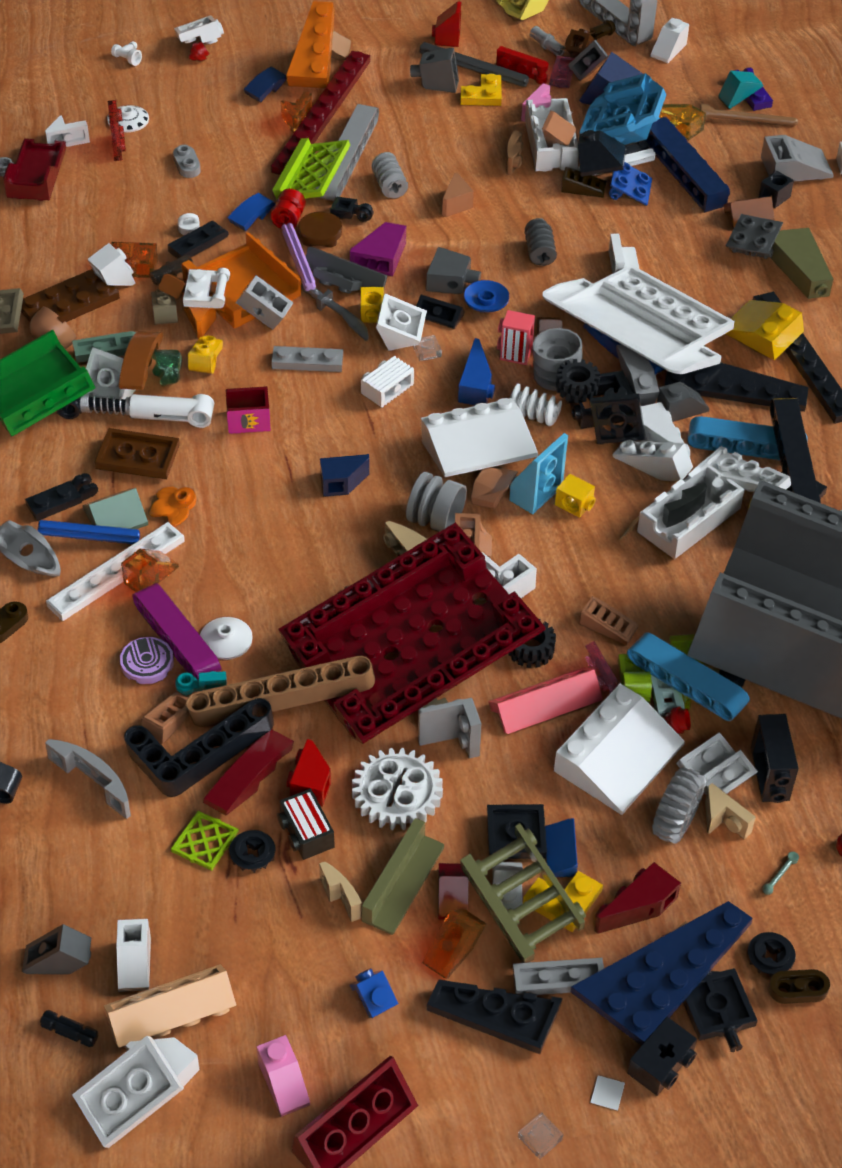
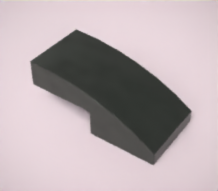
[662,483,707,528]

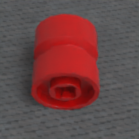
[270,188,306,229]

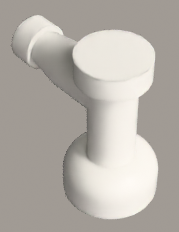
[111,41,142,66]

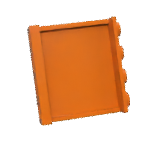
[182,232,302,329]

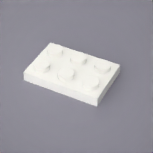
[72,1036,184,1148]

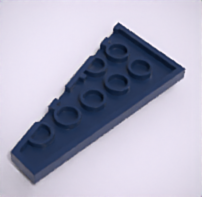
[571,901,753,1046]

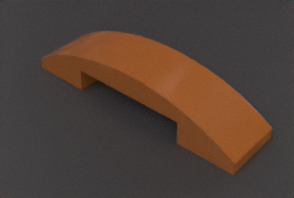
[119,331,164,390]

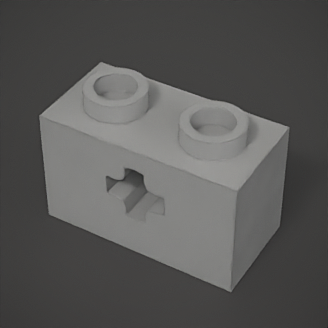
[236,275,293,330]

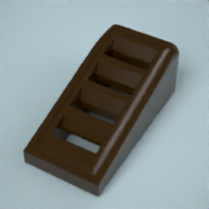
[561,167,607,198]

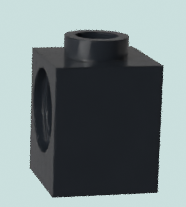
[758,171,794,208]

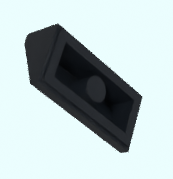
[416,294,465,329]

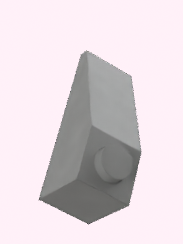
[616,345,660,406]

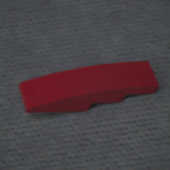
[203,729,294,816]

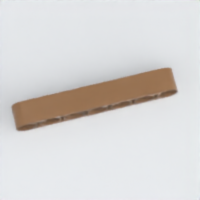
[186,656,375,727]

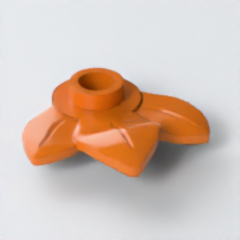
[149,487,196,527]

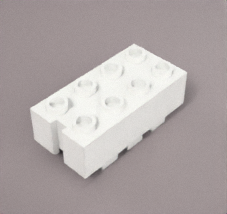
[525,98,579,172]
[637,463,744,559]

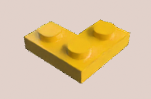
[461,74,502,106]
[523,871,603,932]

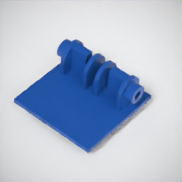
[609,162,652,206]

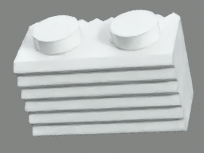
[361,356,414,408]

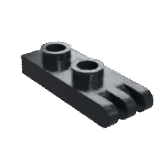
[168,221,229,262]

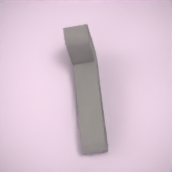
[579,0,657,46]

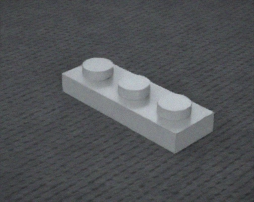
[272,346,343,372]
[512,958,604,995]

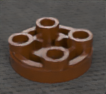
[298,212,342,247]

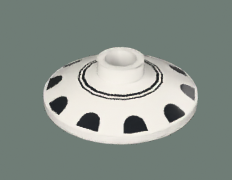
[107,105,149,133]

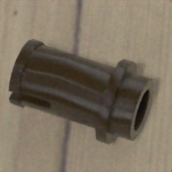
[590,20,616,40]

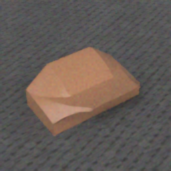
[471,466,518,508]
[455,513,492,556]

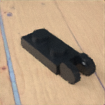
[25,473,98,521]

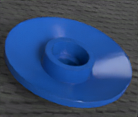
[464,280,509,312]

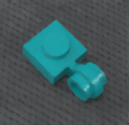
[175,671,227,695]

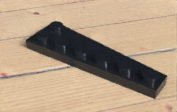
[665,362,808,412]

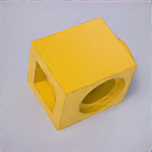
[361,287,384,323]
[555,474,596,518]

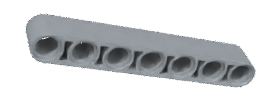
[316,104,379,201]

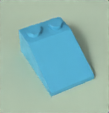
[509,433,568,514]

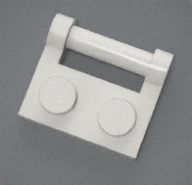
[183,268,230,308]

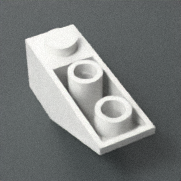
[632,402,690,457]
[612,440,693,481]

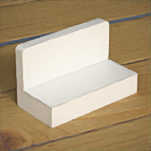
[608,234,639,273]

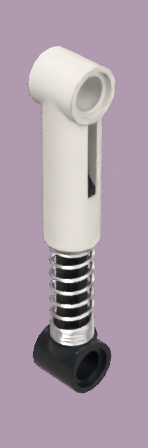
[56,394,215,428]

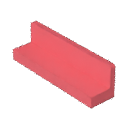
[488,667,603,734]

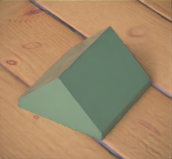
[82,488,148,542]

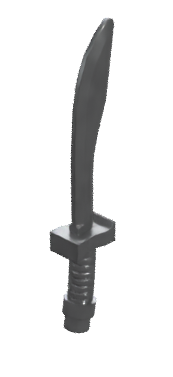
[301,284,369,341]

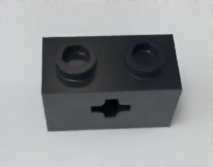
[627,1017,697,1096]

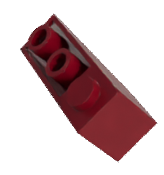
[595,862,681,934]

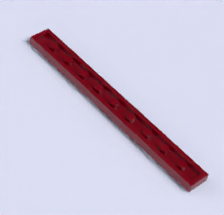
[271,51,370,175]

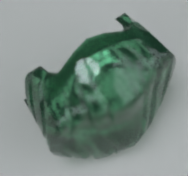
[151,349,182,386]

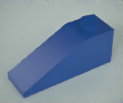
[458,338,495,405]

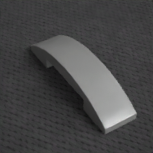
[45,739,131,819]

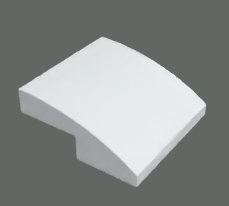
[676,732,758,795]

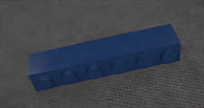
[645,117,730,213]

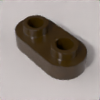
[0,601,28,643]
[768,969,830,1004]

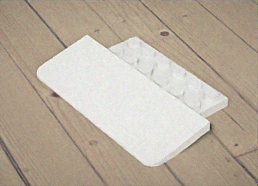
[542,265,735,374]

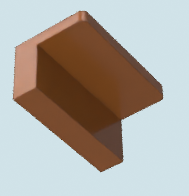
[724,196,775,228]

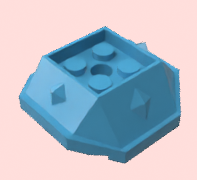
[579,73,667,145]

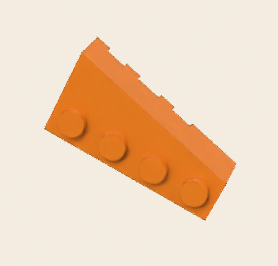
[286,1,335,88]

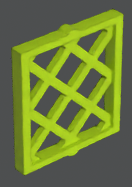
[171,811,239,871]

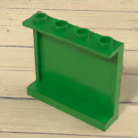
[0,330,95,437]

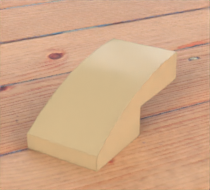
[319,861,362,922]

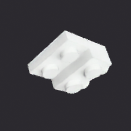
[174,15,224,44]

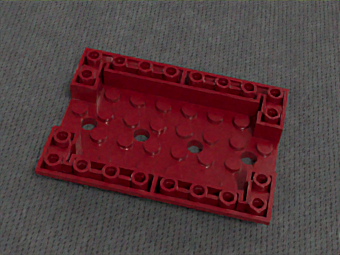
[278,522,546,744]

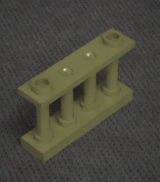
[460,823,586,963]

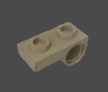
[151,289,178,325]

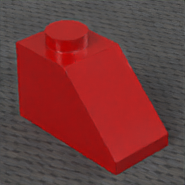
[432,1,462,47]

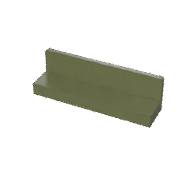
[362,818,444,935]

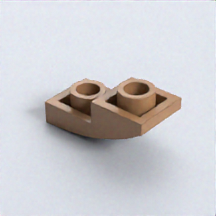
[506,130,524,175]

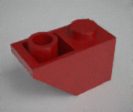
[287,739,331,807]

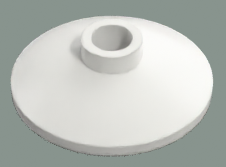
[200,617,253,660]

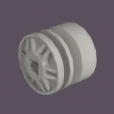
[533,328,582,391]
[406,472,467,532]

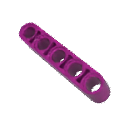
[132,583,221,680]

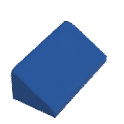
[545,818,578,877]

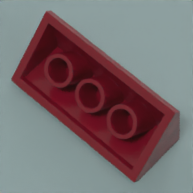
[292,1056,418,1168]

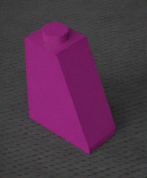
[350,222,406,276]

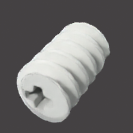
[510,383,562,426]

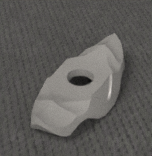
[0,520,61,577]

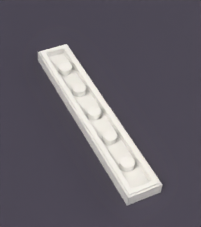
[46,522,185,621]

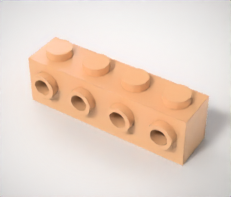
[104,964,236,1048]

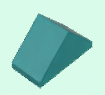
[718,71,764,109]

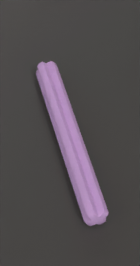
[281,223,316,291]

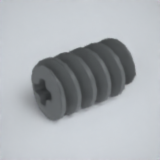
[524,218,557,266]

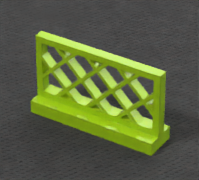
[272,138,350,200]

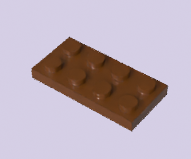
[21,269,120,323]

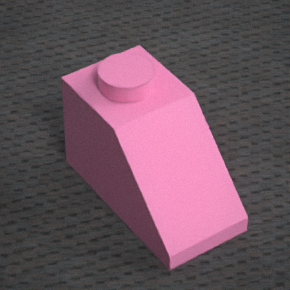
[257,1035,310,1117]

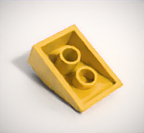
[725,300,804,360]

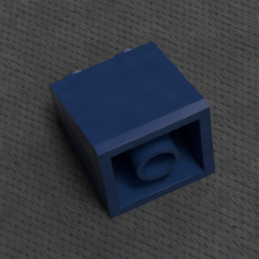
[579,52,643,105]

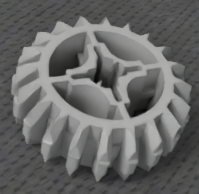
[652,767,706,844]

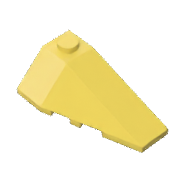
[496,0,549,20]

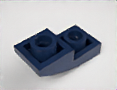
[244,66,287,103]

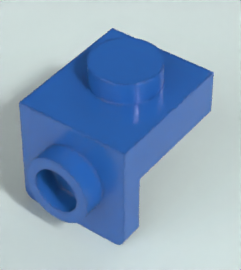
[350,968,399,1018]

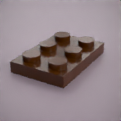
[95,428,180,480]

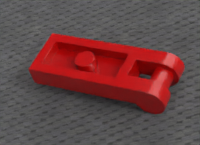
[496,46,549,84]

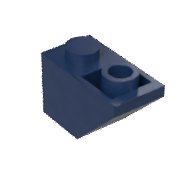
[320,454,369,497]

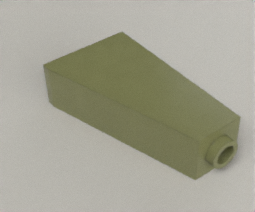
[771,228,834,299]

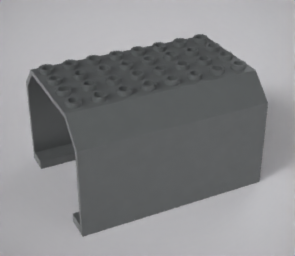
[687,480,842,719]

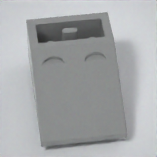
[761,135,834,181]

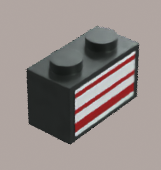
[277,789,335,860]

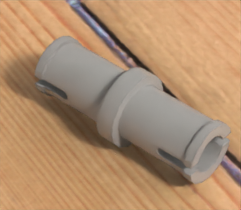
[529,26,565,57]

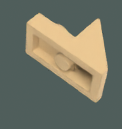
[705,783,756,839]

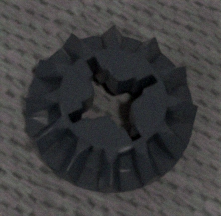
[229,830,276,873]
[747,932,796,977]

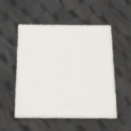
[590,1075,625,1111]

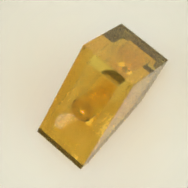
[659,104,706,141]

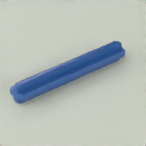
[38,520,140,544]

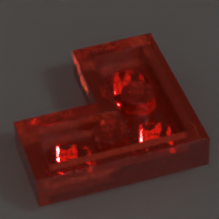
[108,100,126,161]

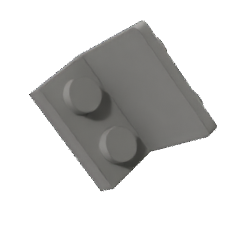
[418,698,482,758]

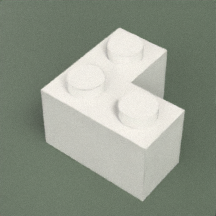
[478,552,537,600]

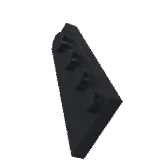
[427,979,563,1054]

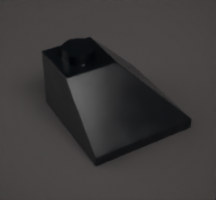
[578,130,626,177]

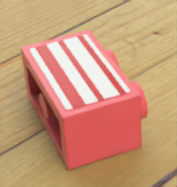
[497,310,535,365]

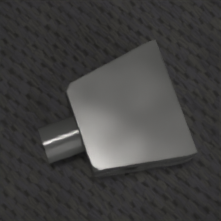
[410,48,459,93]
[426,247,482,294]

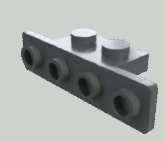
[306,247,387,293]

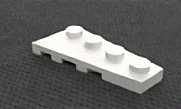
[693,446,791,492]

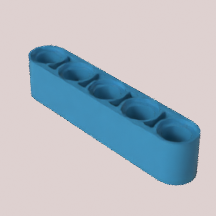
[688,416,808,460]
[627,632,750,721]

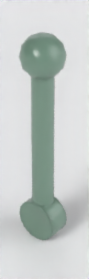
[762,852,799,895]

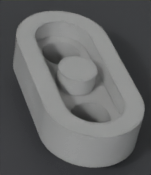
[173,145,201,178]

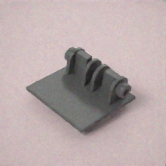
[726,214,783,259]

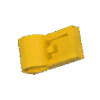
[188,335,223,374]

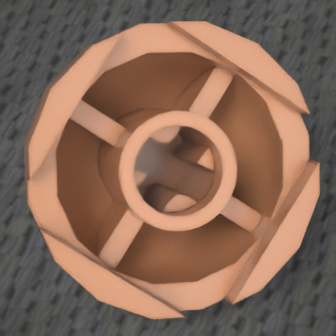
[30,306,77,349]

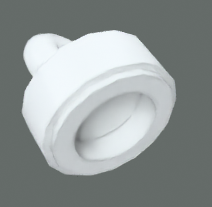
[178,213,200,235]

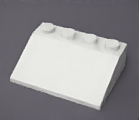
[421,398,538,477]
[554,683,685,815]

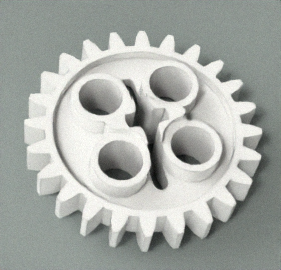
[352,748,443,830]

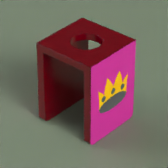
[225,386,271,434]

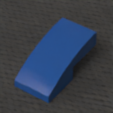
[228,193,275,231]

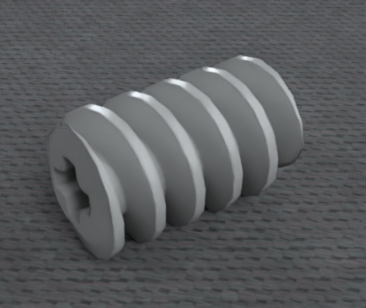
[371,152,408,199]

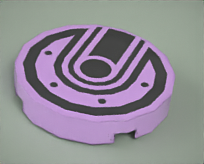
[120,637,174,684]

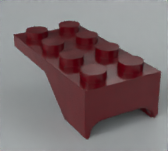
[3,139,67,201]

